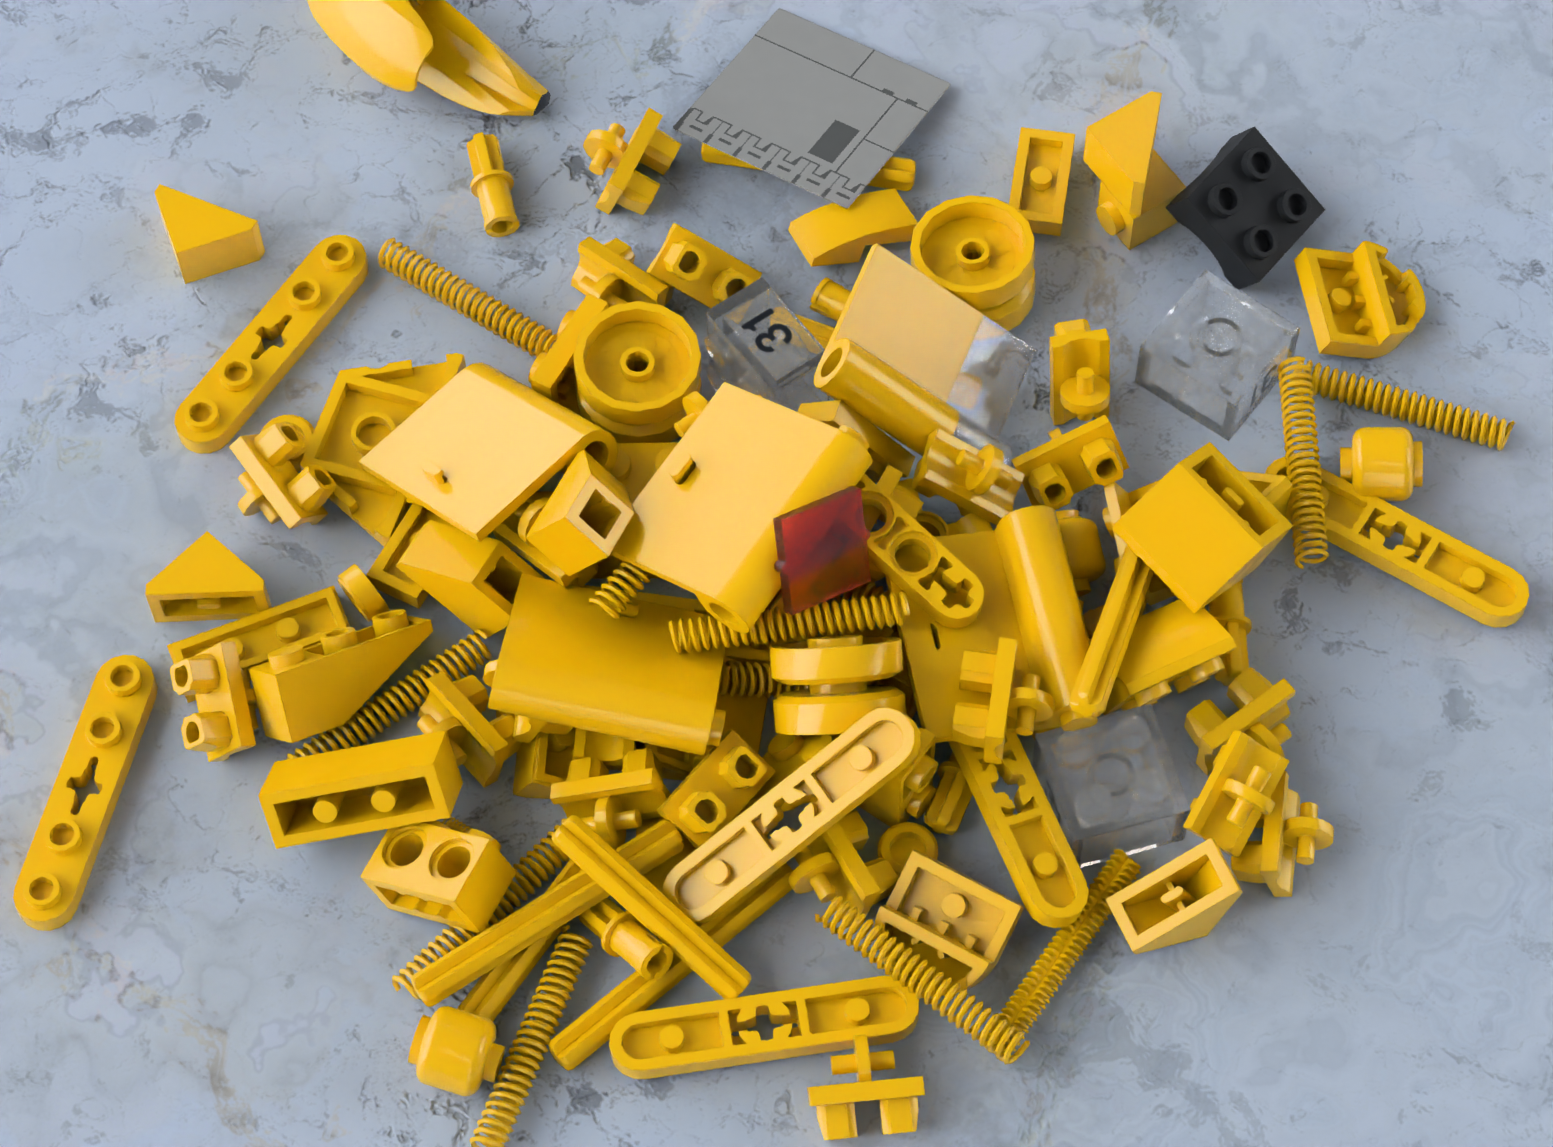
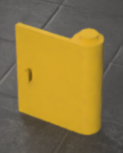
[358,362,618,542]
[610,382,873,633]
[885,505,1106,743]
[488,574,726,756]

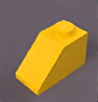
[1096,149,1186,250]

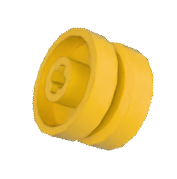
[910,195,1036,341]
[573,301,702,443]
[769,634,906,735]

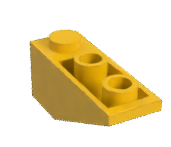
[249,609,433,743]

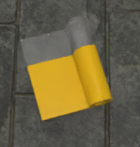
[813,243,1036,468]

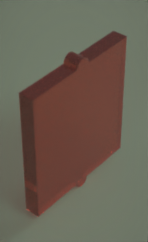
[773,486,871,615]

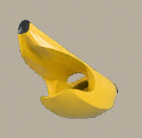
[307,0,551,116]

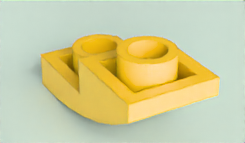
[788,188,918,267]

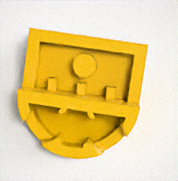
[1294,241,1426,359]
[874,850,1025,997]

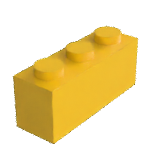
[258,730,463,849]

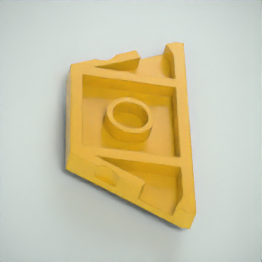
[300,353,466,547]

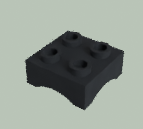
[1165,126,1325,290]

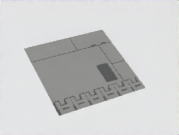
[673,8,950,208]

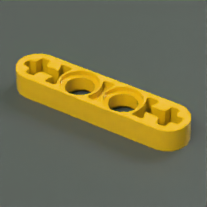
[829,474,984,629]

